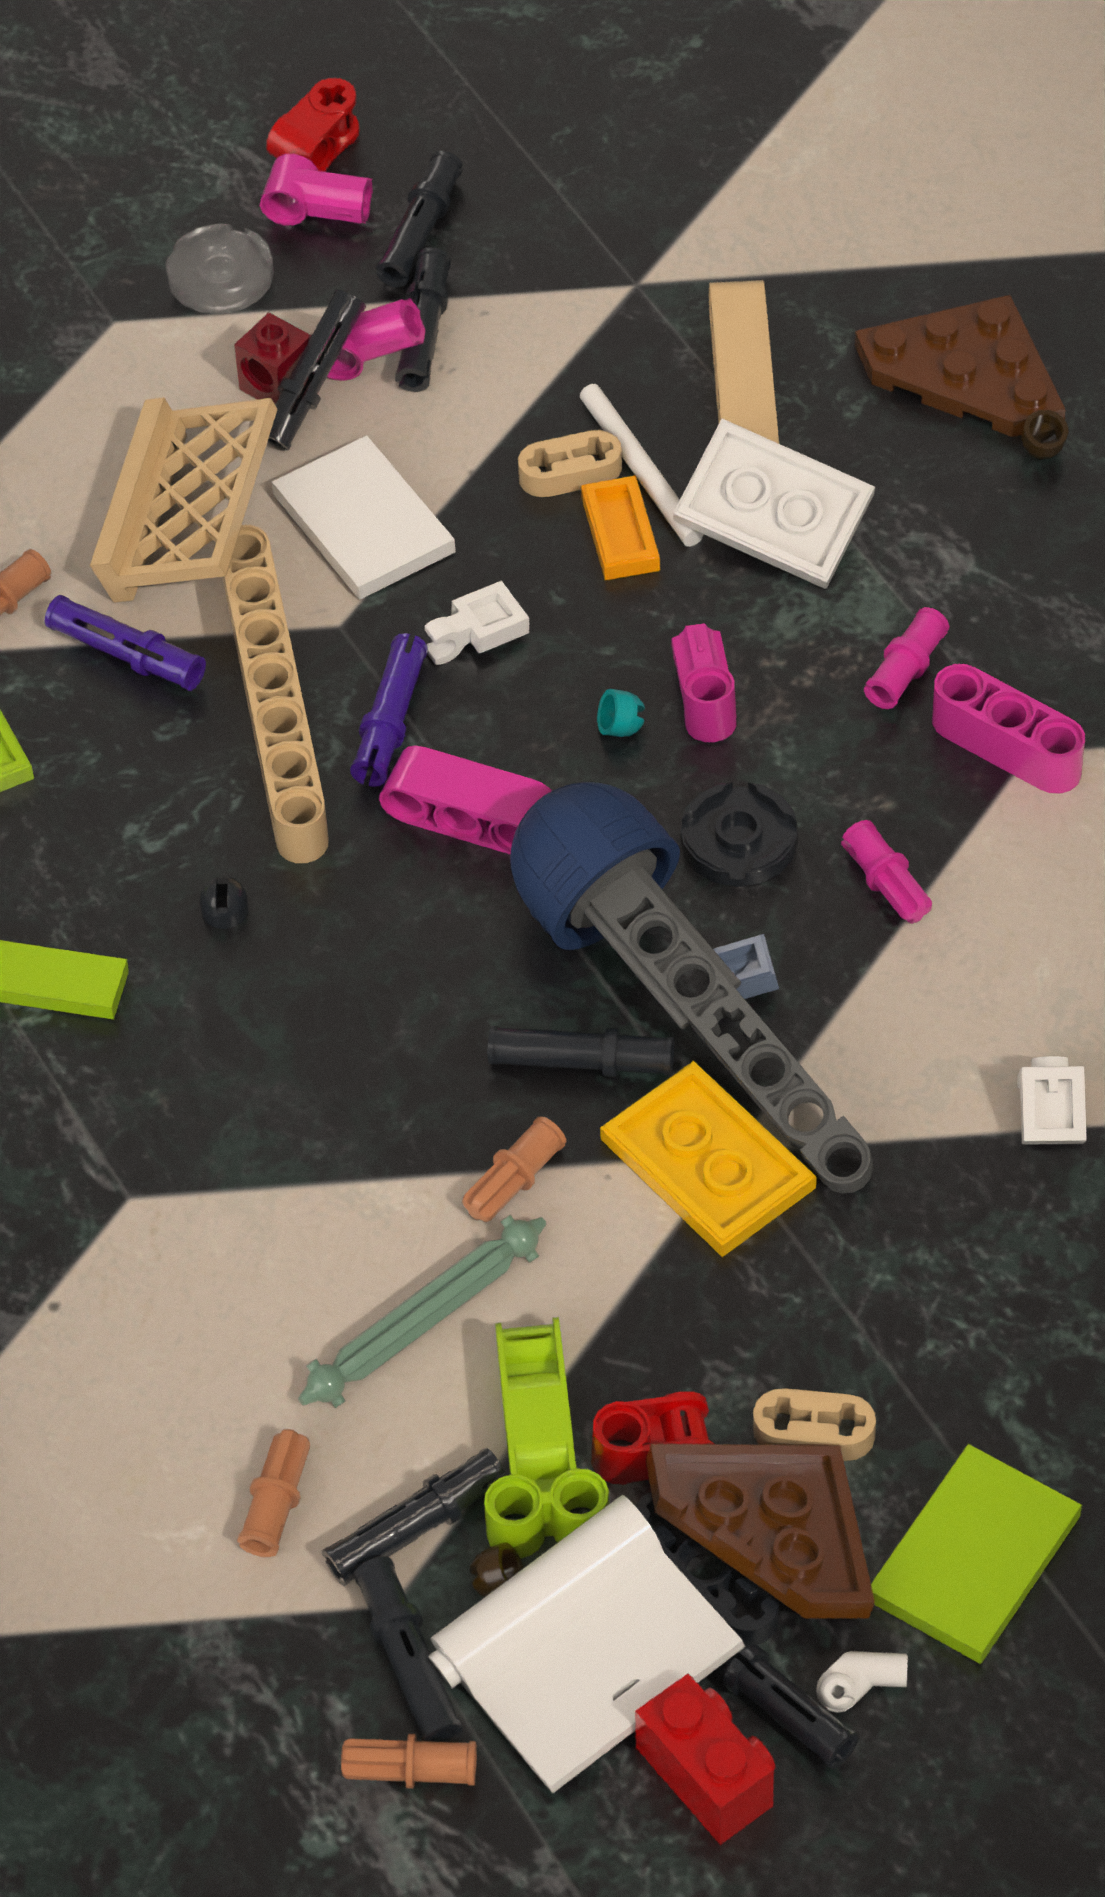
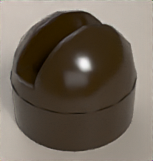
[1022,410,1068,459]
[470,1542,524,1598]

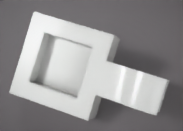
[425,581,529,665]

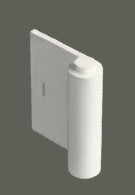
[428,1495,745,1793]

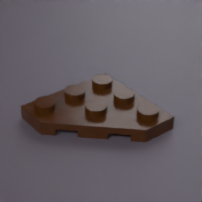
[855,295,1066,437]
[646,1444,875,1618]

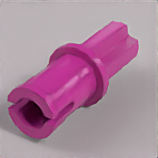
[841,820,932,924]

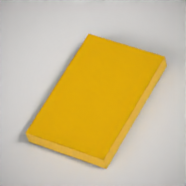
[600,1061,816,1257]

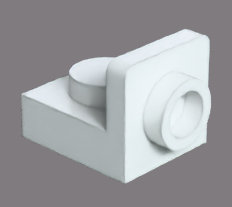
[1017,1056,1086,1144]

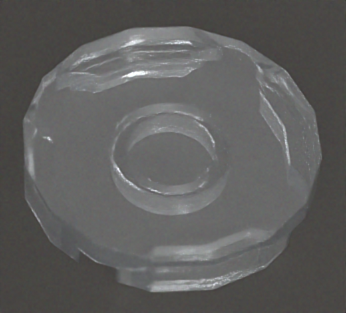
[165,224,274,314]

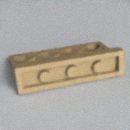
[90,397,277,603]

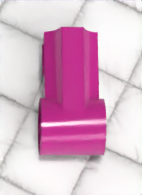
[260,154,373,225]
[316,298,425,381]
[671,623,737,742]

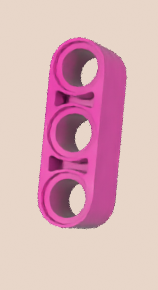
[932,664,1085,794]
[379,745,552,854]

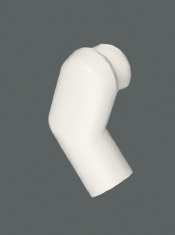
[816,1651,907,1712]

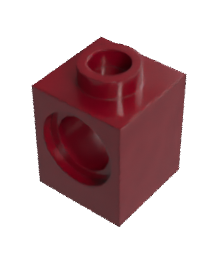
[234,312,311,404]

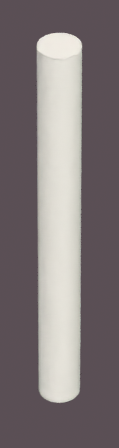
[580,384,703,546]

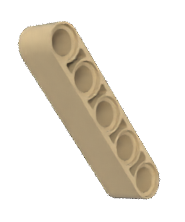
[709,280,779,444]

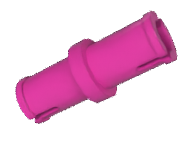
[864,607,949,709]

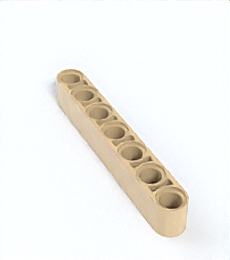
[223,525,329,863]

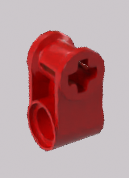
[266,78,360,172]
[591,1391,715,1485]

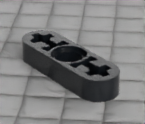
[635,1491,779,1646]

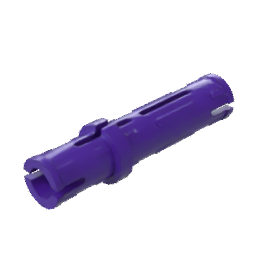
[44,595,206,691]
[350,633,428,787]

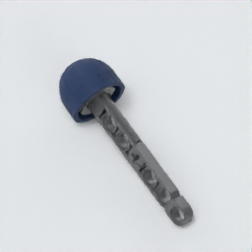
[510,782,873,1194]

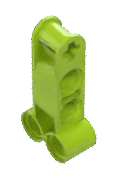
[484,1317,609,1559]

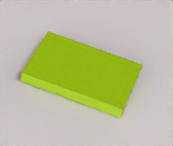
[871,1444,1082,1664]

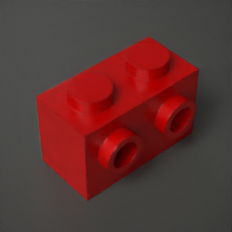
[635,1673,776,1845]

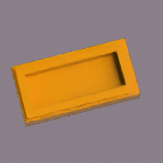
[581,475,660,580]

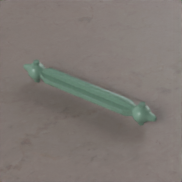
[298,1214,547,1408]

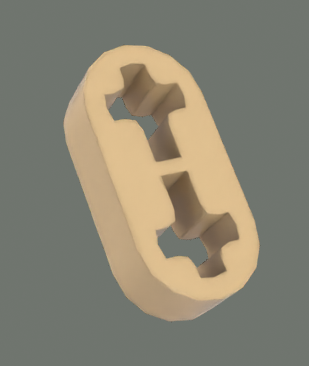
[518,430,622,497]
[753,1389,876,1461]

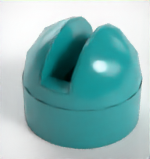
[597,689,645,737]

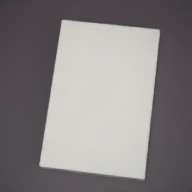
[673,419,875,589]
[272,435,455,600]

